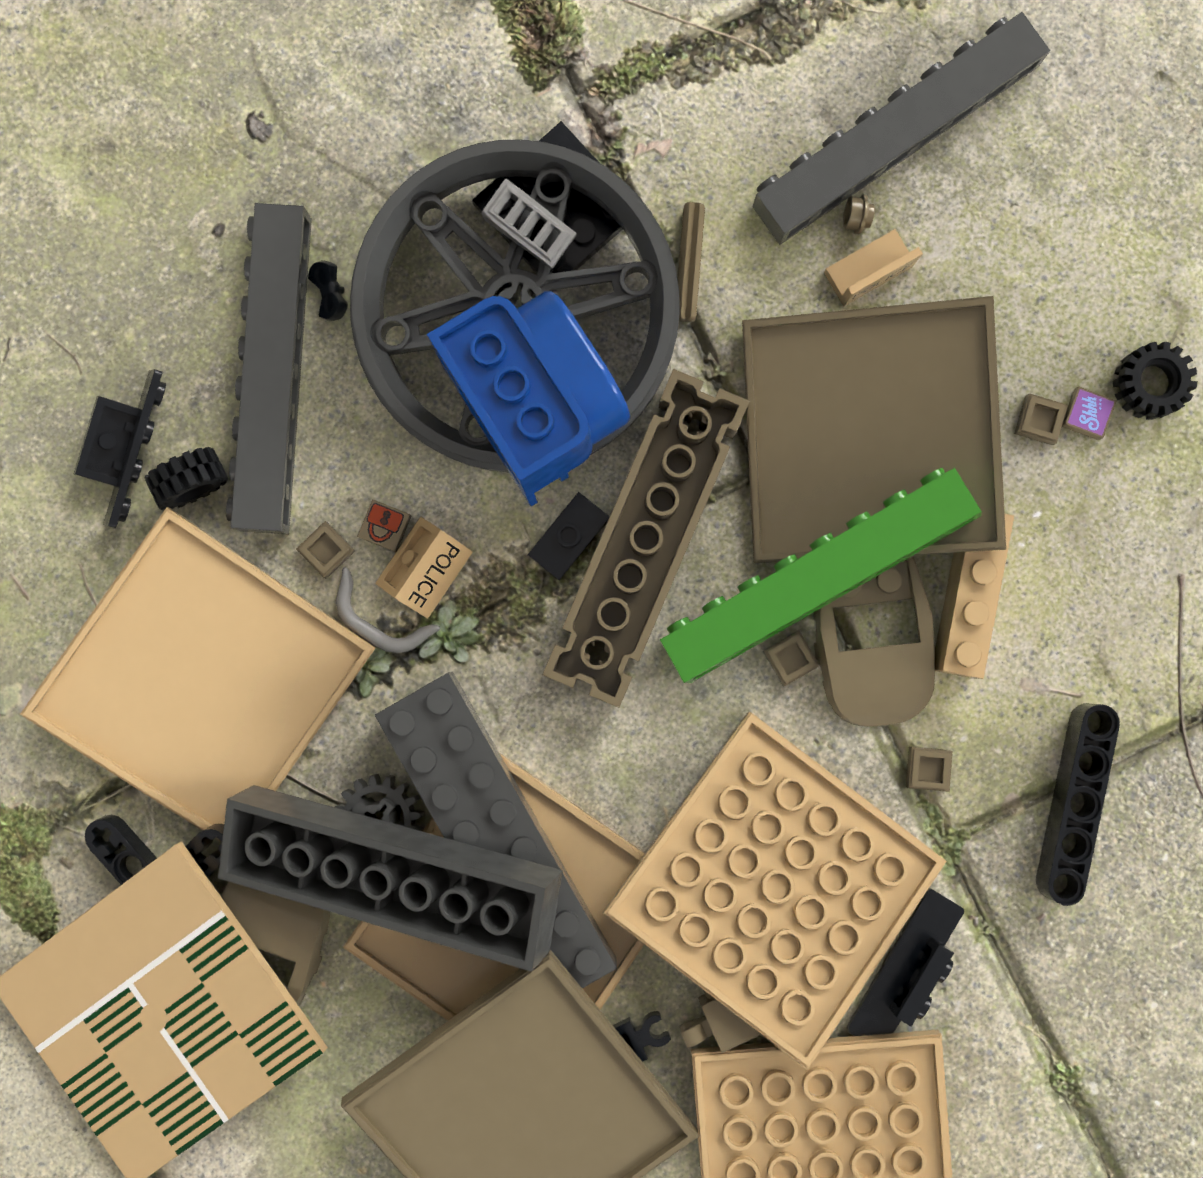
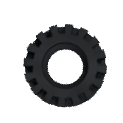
[1113,342,1198,420]
[144,447,228,511]

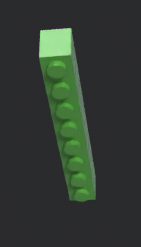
[660,468,982,683]

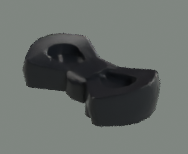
[308,260,348,321]

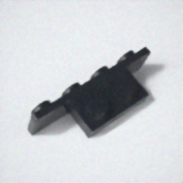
[73,369,166,528]
[847,888,964,1036]

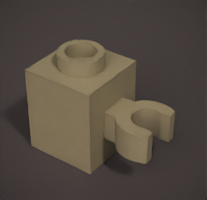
[679,990,760,1053]

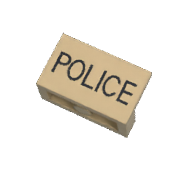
[824,229,923,306]
[375,517,473,619]

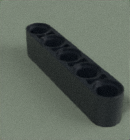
[1036,703,1120,906]

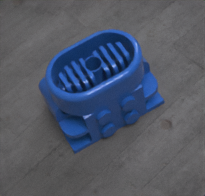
[427,291,630,507]

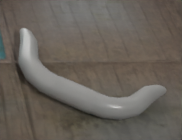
[336,567,440,653]

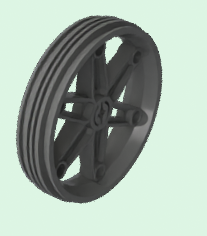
[350,139,680,473]

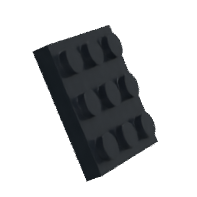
[472,121,623,292]

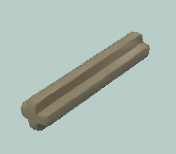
[677,202,705,322]

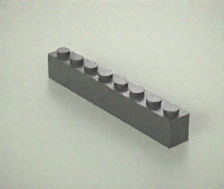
[752,12,1051,245]
[226,203,312,535]

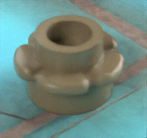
[843,194,875,234]

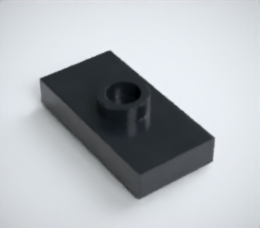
[528,492,610,581]

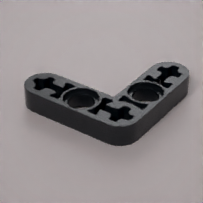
[84,814,224,885]

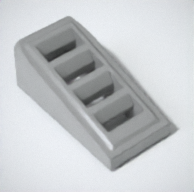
[482,179,577,269]

